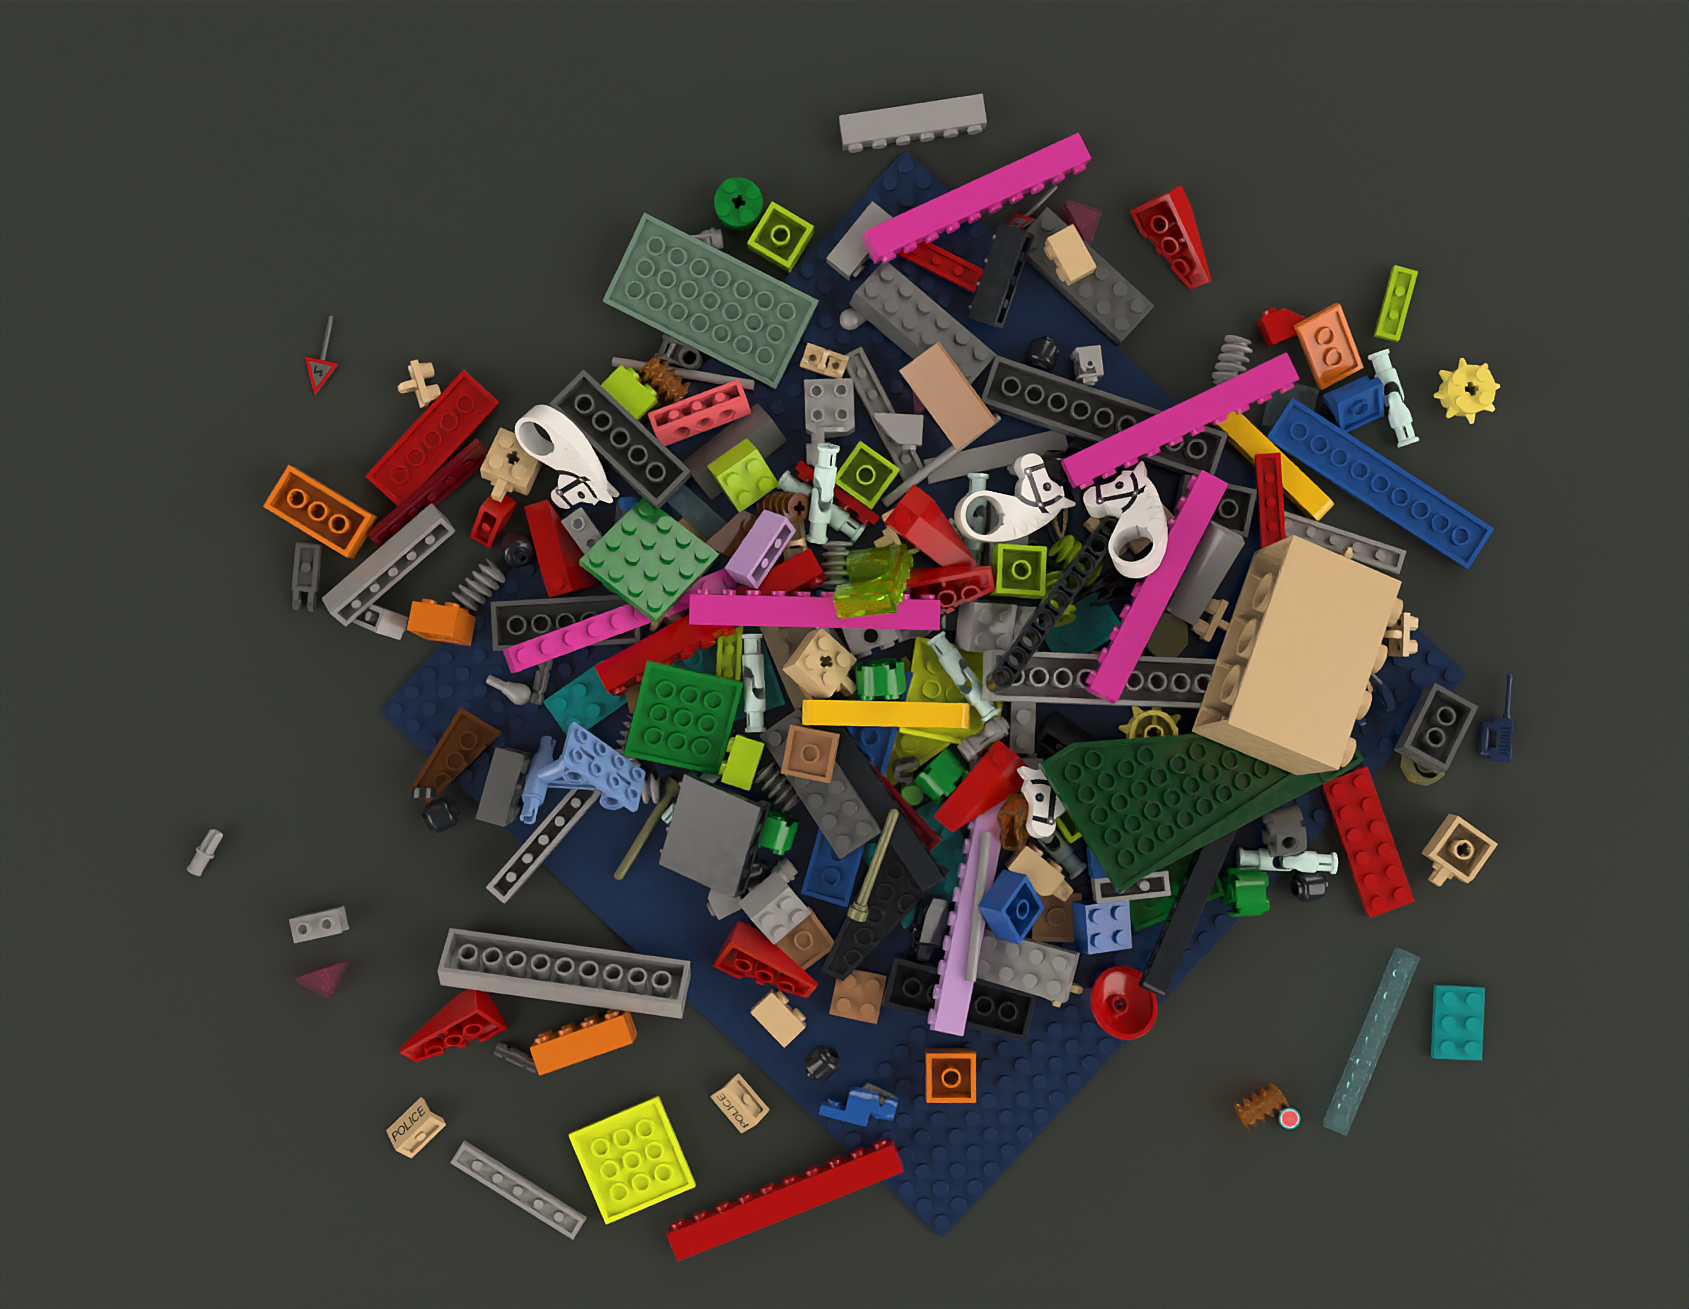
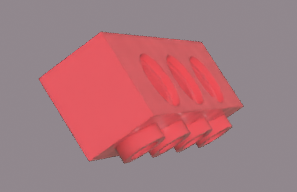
[647,379,752,446]

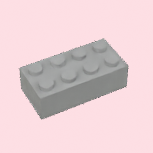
[976,926,1080,1003]

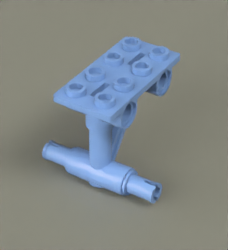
[520,722,645,824]

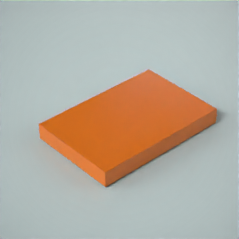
[1294,303,1364,390]

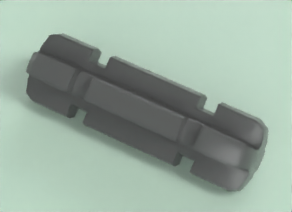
[530,660,553,705]
[494,1042,537,1073]

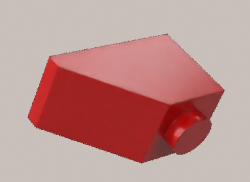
[1257,308,1307,348]
[470,495,517,549]

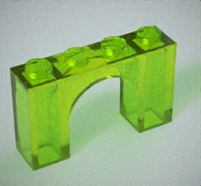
[833,544,913,619]

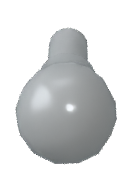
[840,308,867,330]
[486,675,531,705]

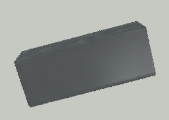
[682,403,787,501]

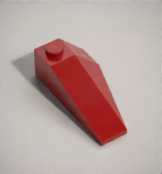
[1130,185,1211,290]
[884,484,977,567]
[893,566,995,615]
[933,739,1029,832]
[713,920,818,998]

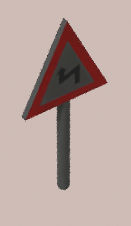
[1008,185,1057,229]
[305,315,339,396]

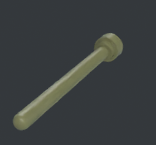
[614,776,680,880]
[847,809,899,922]

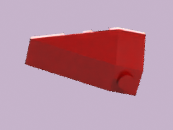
[524,500,599,599]
[399,989,507,1062]

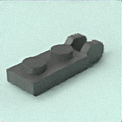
[292,542,323,612]

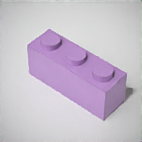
[725,509,796,590]

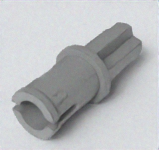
[187,829,223,876]

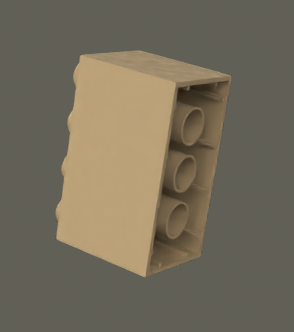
[1192,535,1403,775]

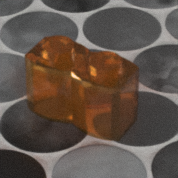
[997,793,1031,852]

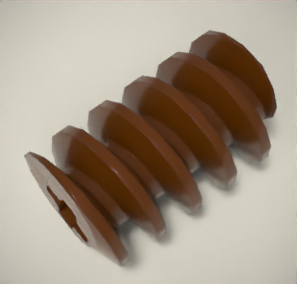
[756,490,810,524]

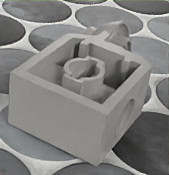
[804,378,855,468]
[841,628,932,659]

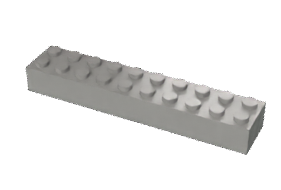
[982,650,1217,709]
[437,928,691,1019]

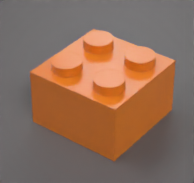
[407,599,476,646]
[925,1048,976,1103]

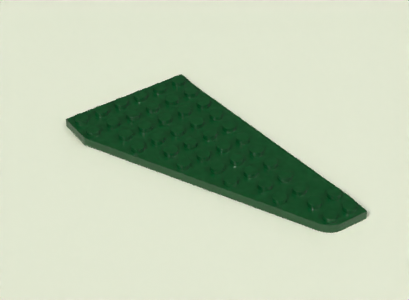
[1038,734,1364,893]

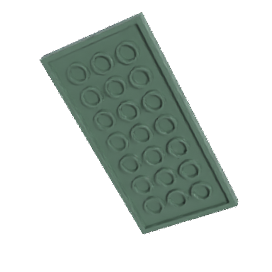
[603,213,819,389]

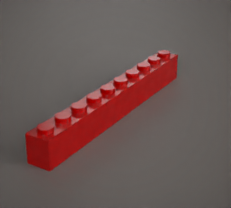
[594,548,827,696]
[666,1138,903,1262]

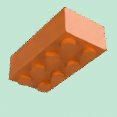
[263,465,378,559]
[530,1009,637,1076]

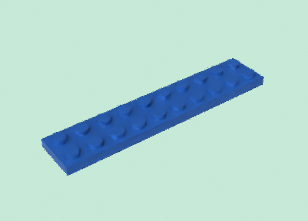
[1266,398,1494,570]
[801,659,914,907]

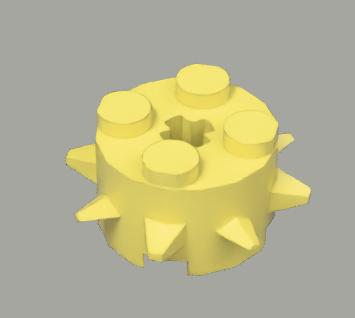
[1434,358,1500,424]
[1119,706,1181,739]

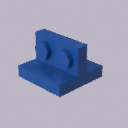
[1323,375,1384,433]

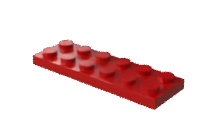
[366,370,501,506]
[1321,765,1415,918]

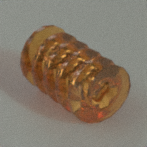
[638,354,691,404]
[1234,1082,1290,1132]

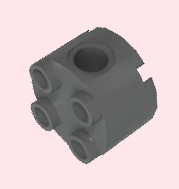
[1261,805,1307,857]

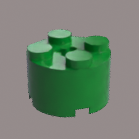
[714,177,764,233]
[854,658,906,701]
[913,747,971,804]
[758,808,799,855]
[1222,866,1270,917]

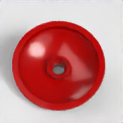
[1090,966,1158,1040]

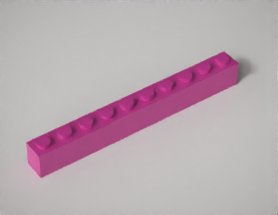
[862,132,1091,264]
[1061,352,1299,490]
[1085,470,1228,704]
[503,569,743,673]
[689,589,941,630]

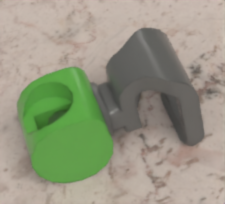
[892,755,924,805]

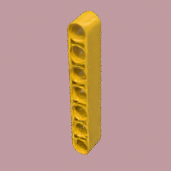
[1210,411,1334,522]
[802,700,970,728]

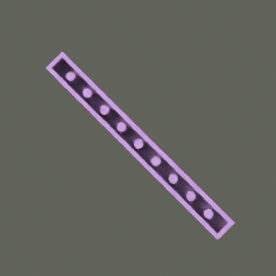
[928,796,1011,1036]

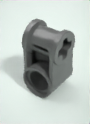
[654,334,703,371]

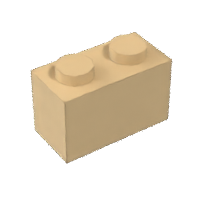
[1044,224,1097,286]
[750,988,806,1048]

